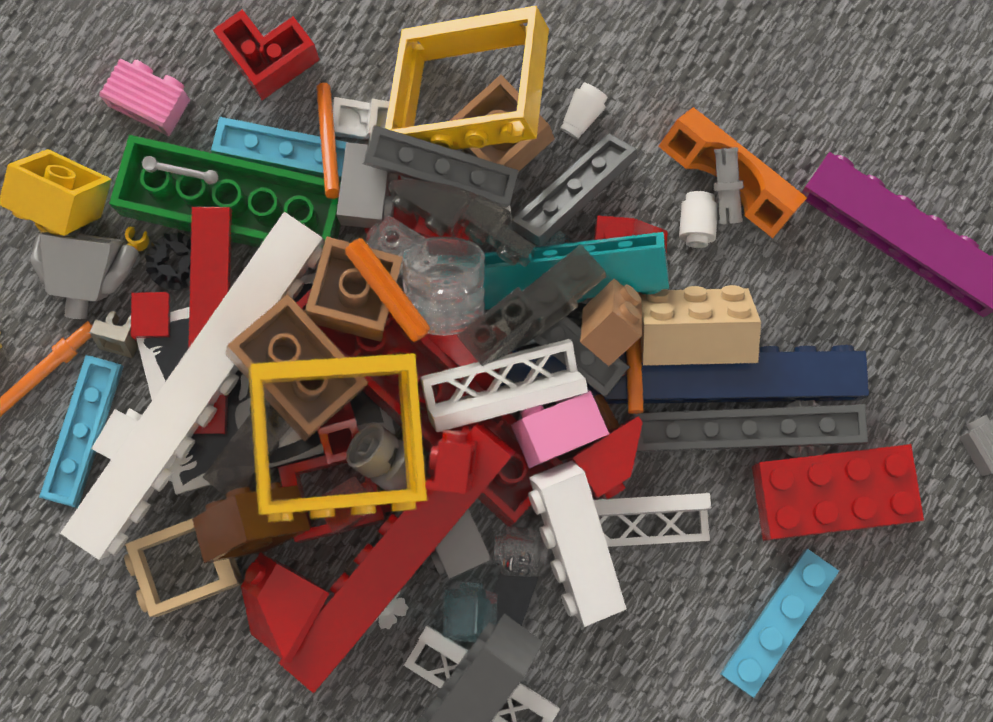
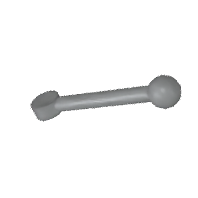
[142,156,218,185]

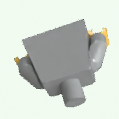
[30,222,149,319]

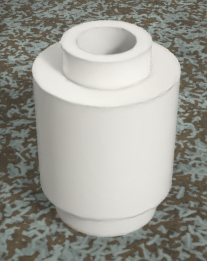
[679,191,718,248]

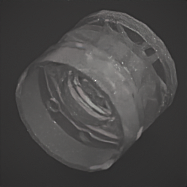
[402,237,485,335]

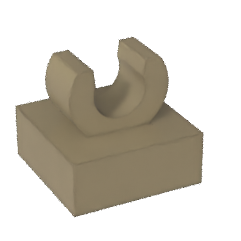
[89,311,138,358]

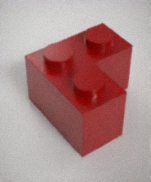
[213,9,320,100]

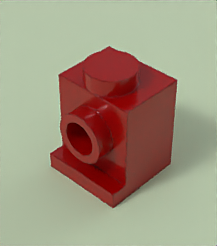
[425,430,477,494]

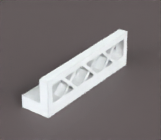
[420,339,588,432]
[593,493,711,547]
[404,625,560,722]

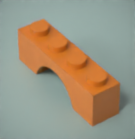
[658,107,807,238]

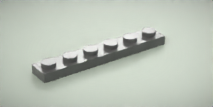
[634,404,868,453]

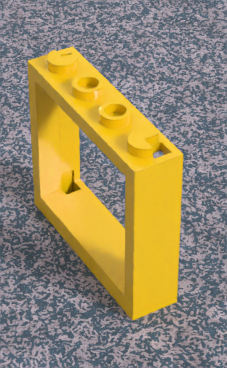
[385,6,549,150]
[248,354,427,522]

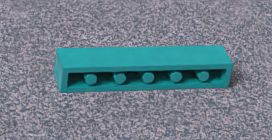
[437,232,669,313]

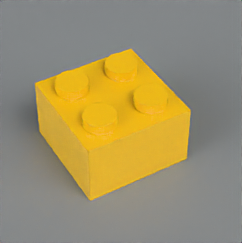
[0,149,112,236]

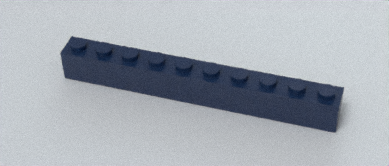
[499,345,869,405]

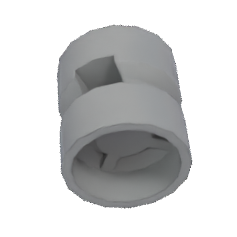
[346,423,407,491]

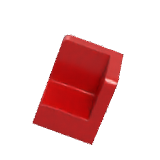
[131,292,170,342]

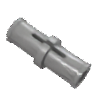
[714,147,744,224]

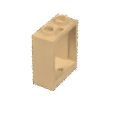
[124,518,243,617]

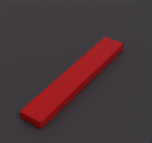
[188,207,232,434]

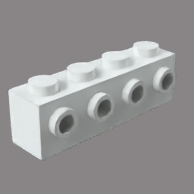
[528,460,626,627]

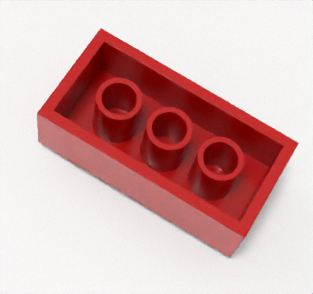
[752,444,924,541]

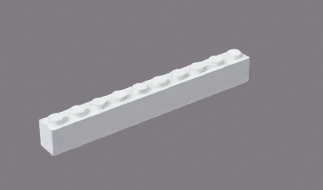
[60,212,325,560]

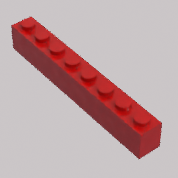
[278,422,516,694]

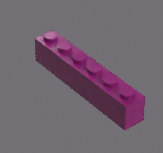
[801,152,993,318]

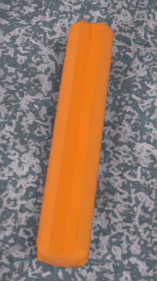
[345,238,430,342]

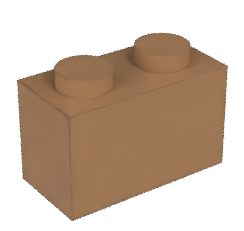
[580,278,642,366]

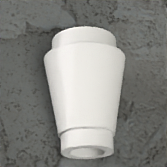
[560,83,608,139]

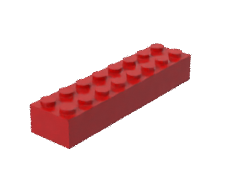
[297,288,563,527]

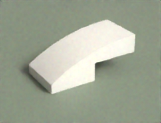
[332,97,389,140]

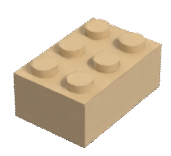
[637,285,761,365]

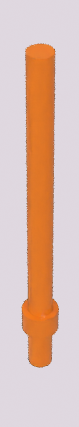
[0,321,93,417]

